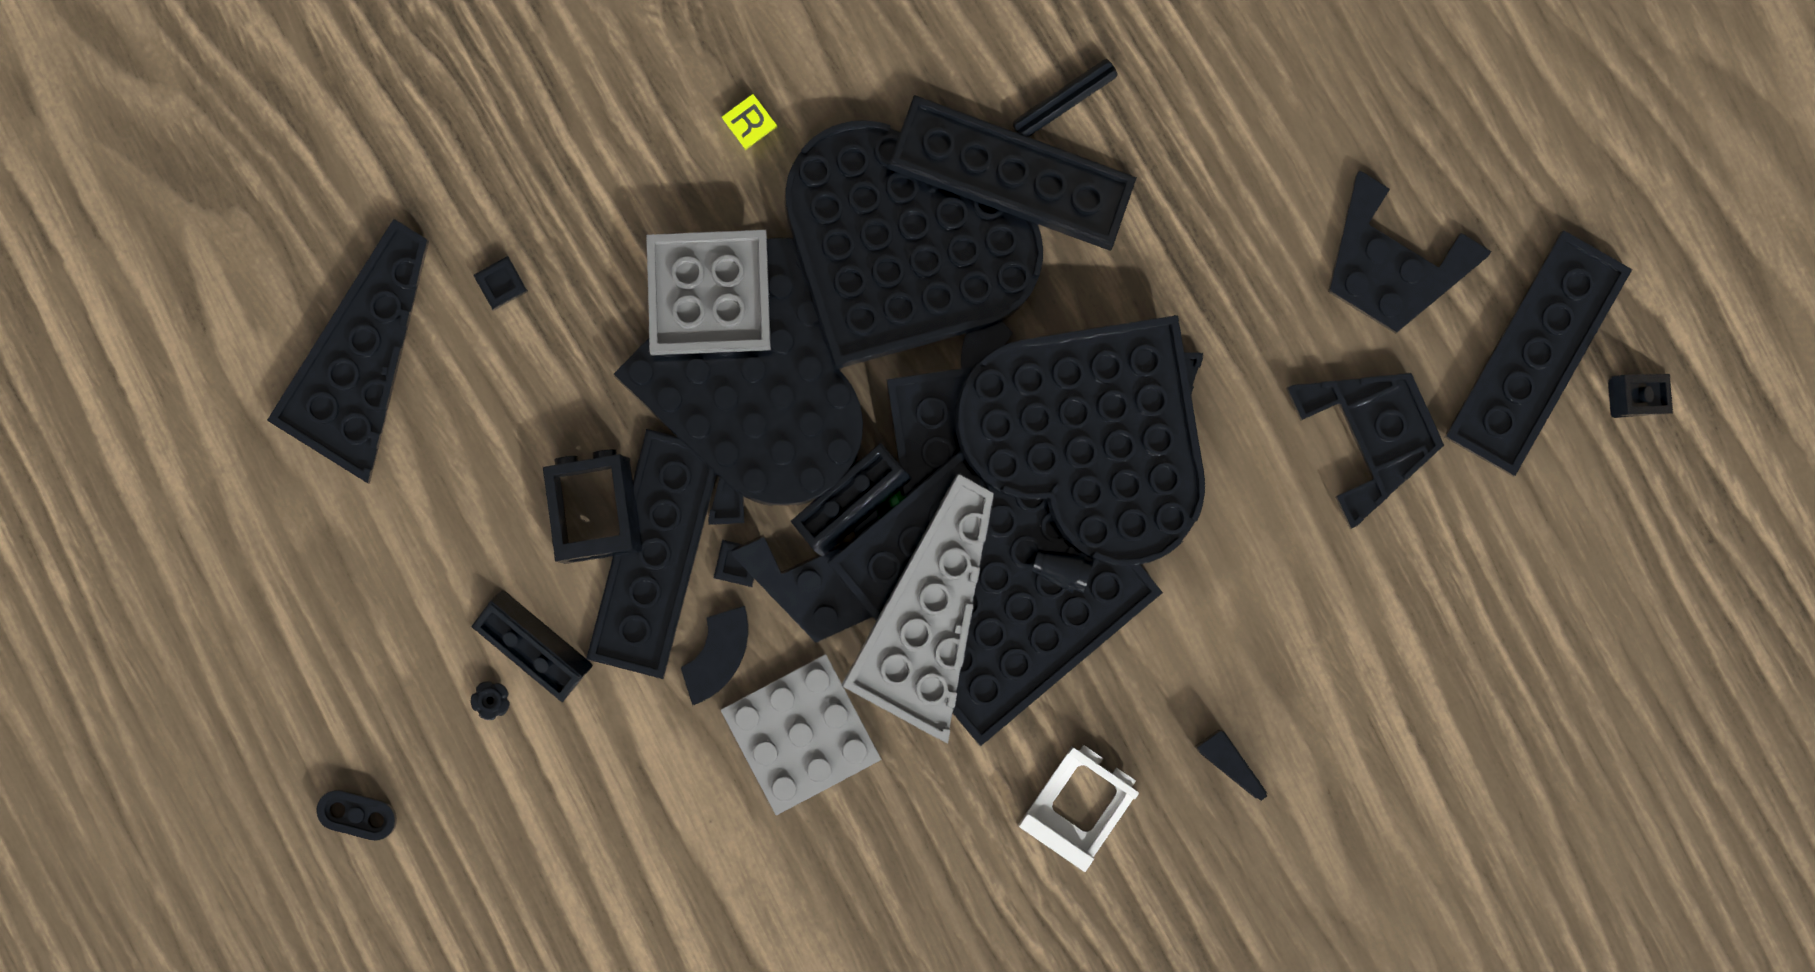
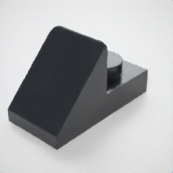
[1608,374,1673,418]

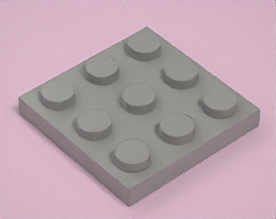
[646,230,771,355]
[721,654,882,816]

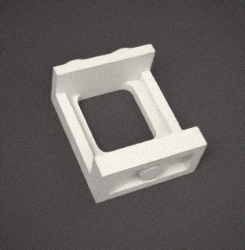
[1018,745,1139,872]

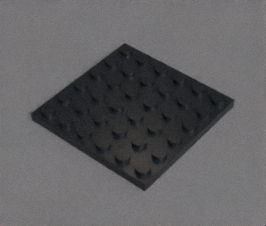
[827,450,1163,747]

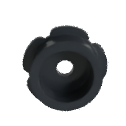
[470,681,510,720]

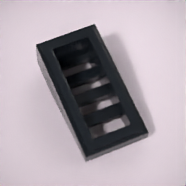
[1195,729,1268,800]

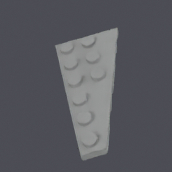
[841,474,994,744]

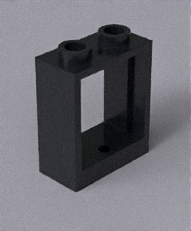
[543,449,642,564]

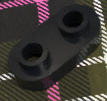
[316,790,397,841]

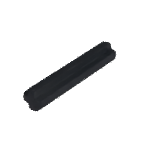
[1013,59,1118,137]

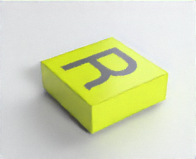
[722,94,777,150]

